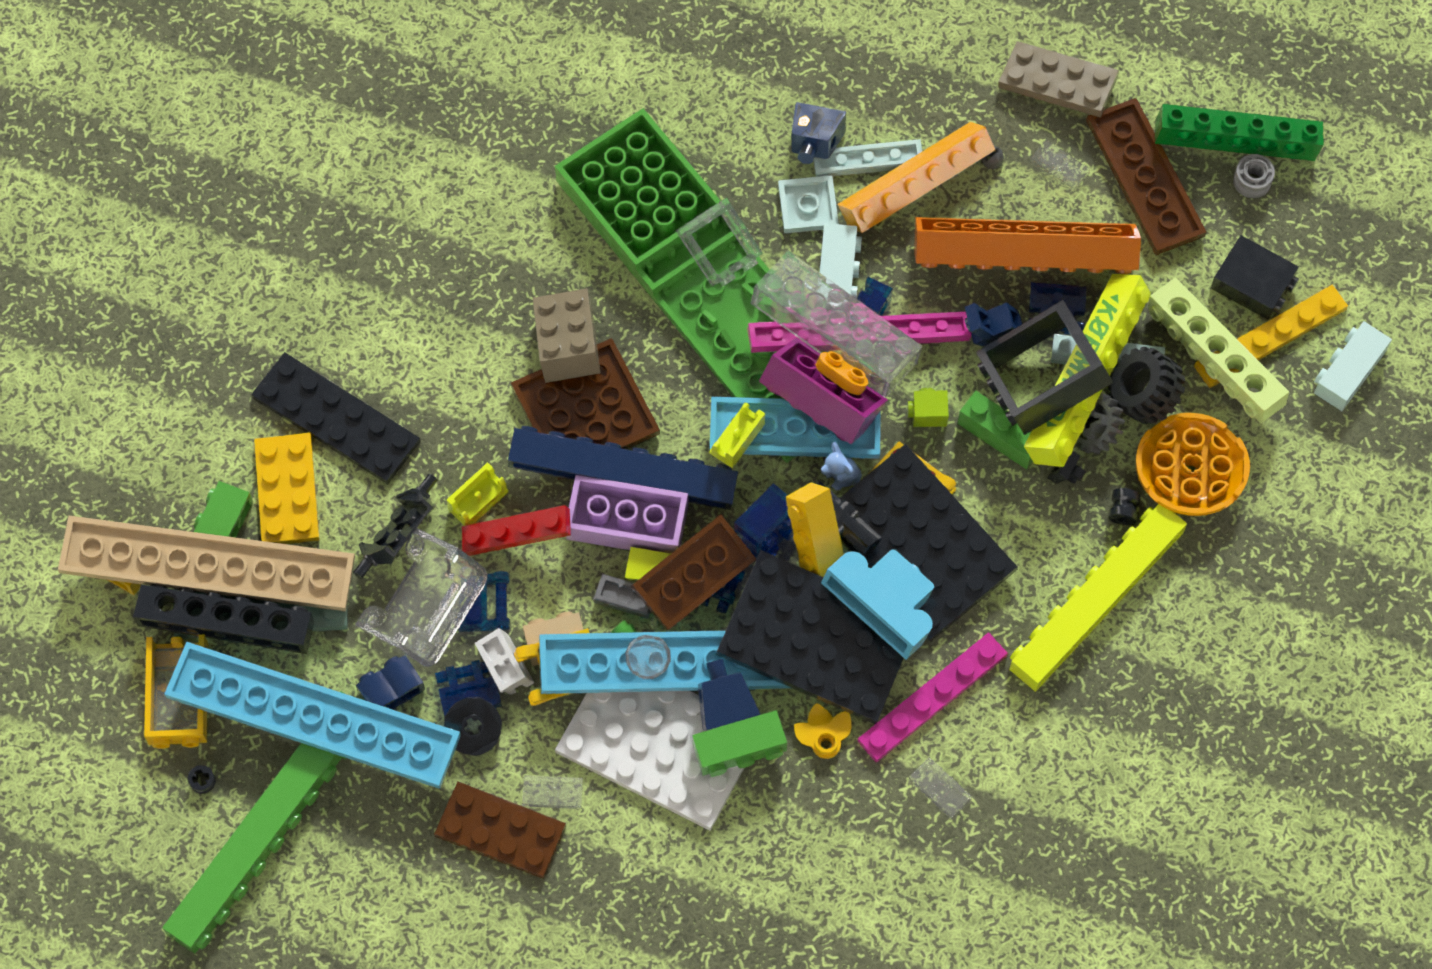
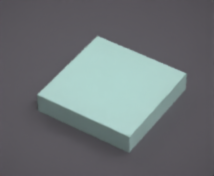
[778,175,839,234]

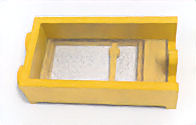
[144,635,208,749]

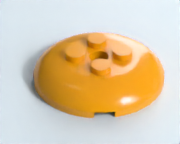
[1135,413,1250,516]

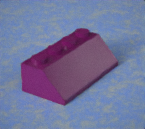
[759,338,888,444]

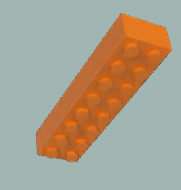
[914,217,1141,274]

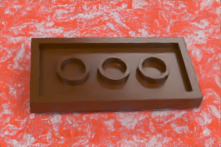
[631,515,756,631]
[434,781,566,879]

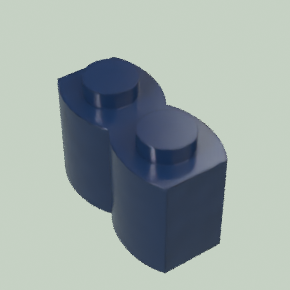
[356,655,425,710]

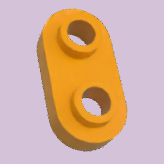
[815,351,868,395]

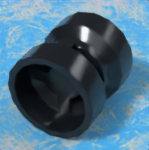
[1108,488,1141,525]

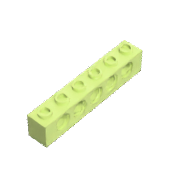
[1148,277,1289,424]

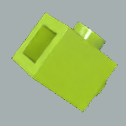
[907,388,949,427]

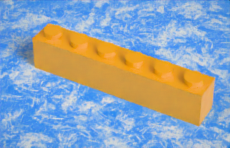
[838,122,995,233]

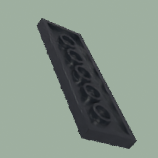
[251,352,421,485]

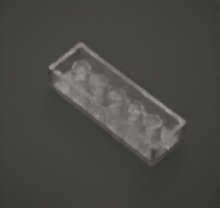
[751,250,923,398]

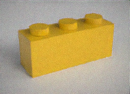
[786,483,844,577]

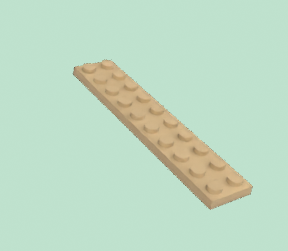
[58,516,355,611]

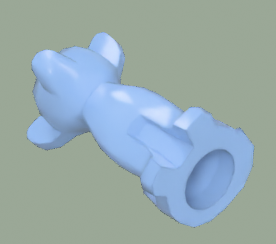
[821,442,862,490]

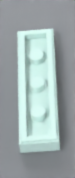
[814,139,922,177]

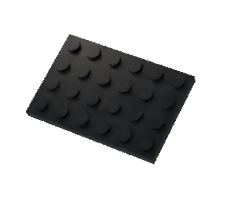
[839,444,1018,642]
[715,550,904,724]

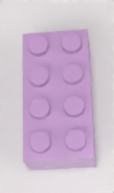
[566,475,688,554]

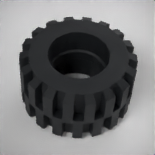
[1108,347,1185,424]

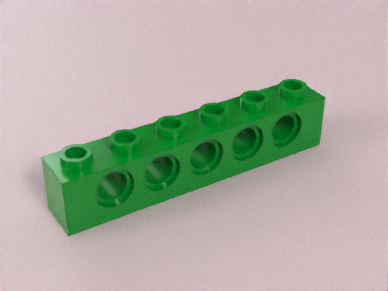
[1155,104,1324,161]

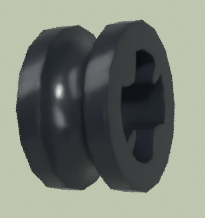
[188,765,216,794]

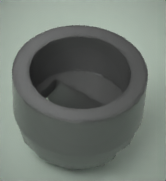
[982,146,1004,169]

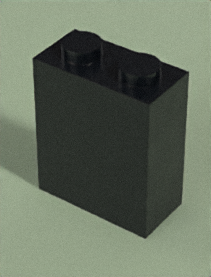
[1211,235,1299,320]

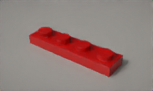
[461,505,571,556]

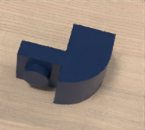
[965,303,1022,346]

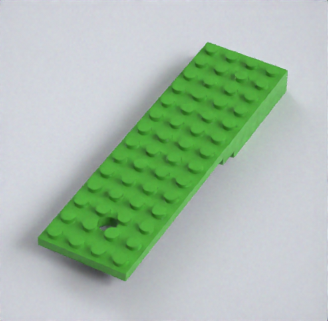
[555,108,847,463]

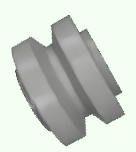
[1233,154,1275,198]

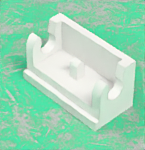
[475,628,534,694]

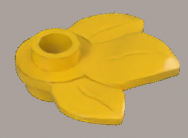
[794,703,852,759]

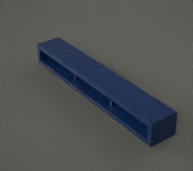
[508,426,738,510]

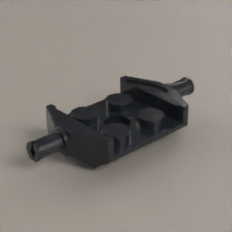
[353,473,438,579]

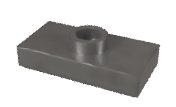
[593,574,651,619]

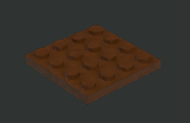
[511,338,660,480]

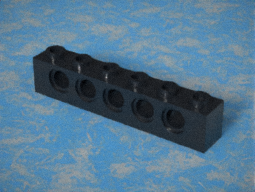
[133,584,314,654]

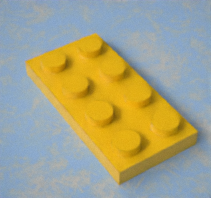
[254,433,320,544]

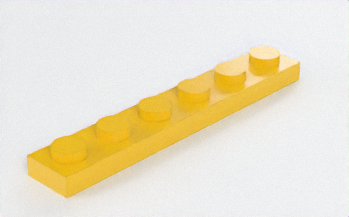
[1194,284,1348,388]

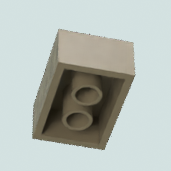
[533,288,601,383]

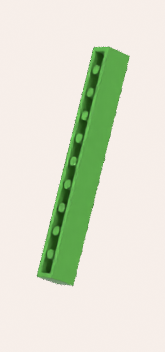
[162,691,346,954]

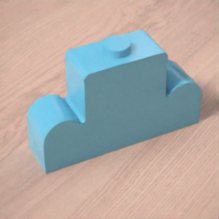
[821,550,934,660]

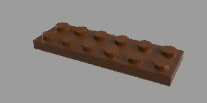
[1086,98,1207,256]

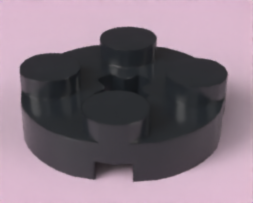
[444,697,502,756]

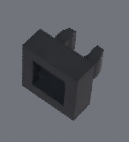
[1048,451,1086,484]

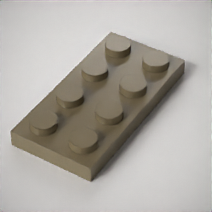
[998,41,1119,118]

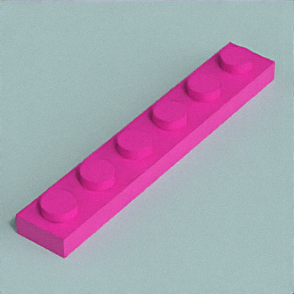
[857,632,1008,763]

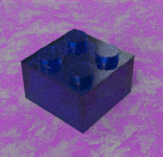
[734,483,793,561]

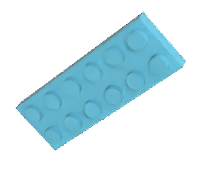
[710,397,881,459]

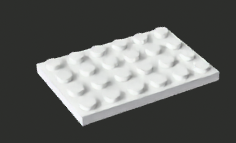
[555,691,744,831]

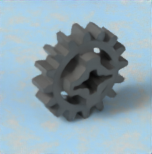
[1074,393,1125,454]

